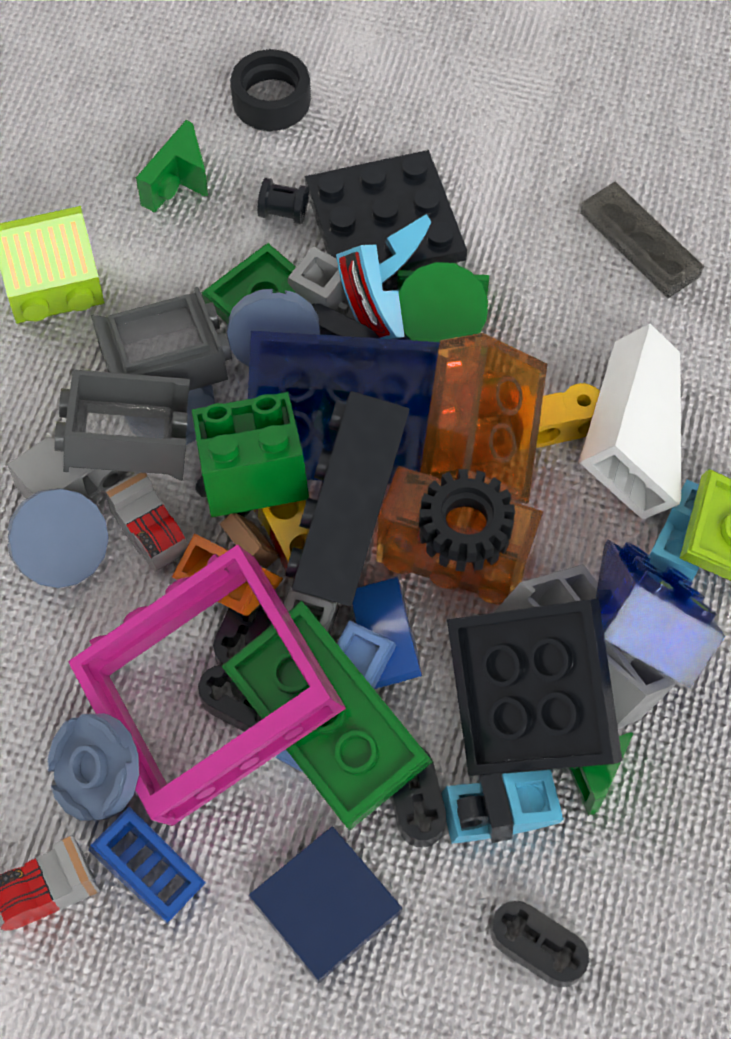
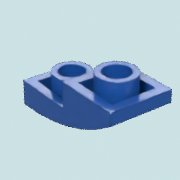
[352,576,422,689]

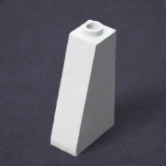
[579,323,681,520]

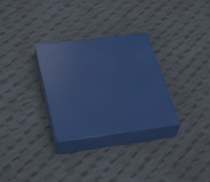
[249,826,403,984]

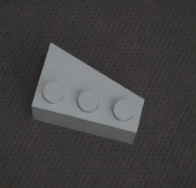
[494,564,676,728]

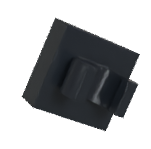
[457,772,513,843]

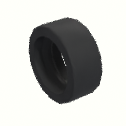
[230,49,311,131]

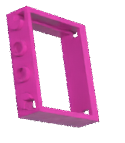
[68,544,346,826]

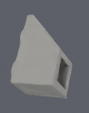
[7,437,127,499]

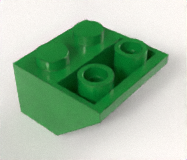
[191,392,309,518]

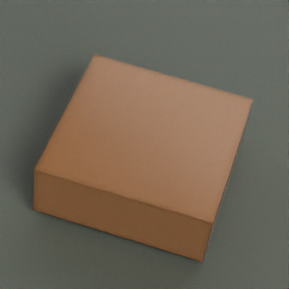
[220,513,279,569]

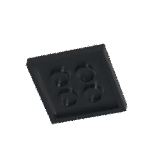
[305,150,467,277]
[447,598,622,776]

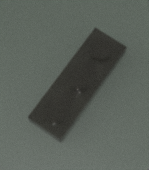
[580,181,704,299]

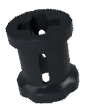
[257,178,309,224]

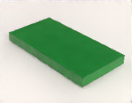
[222,601,433,830]

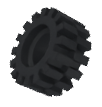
[418,469,515,572]

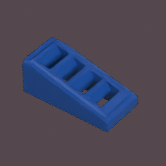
[88,806,206,924]

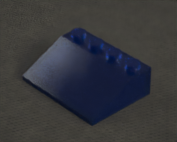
[247,331,445,487]

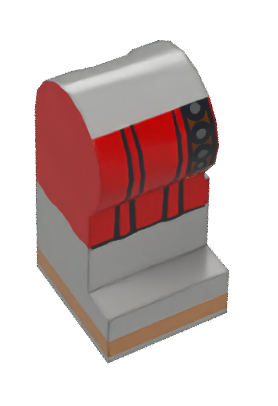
[105,472,188,572]
[0,835,100,931]

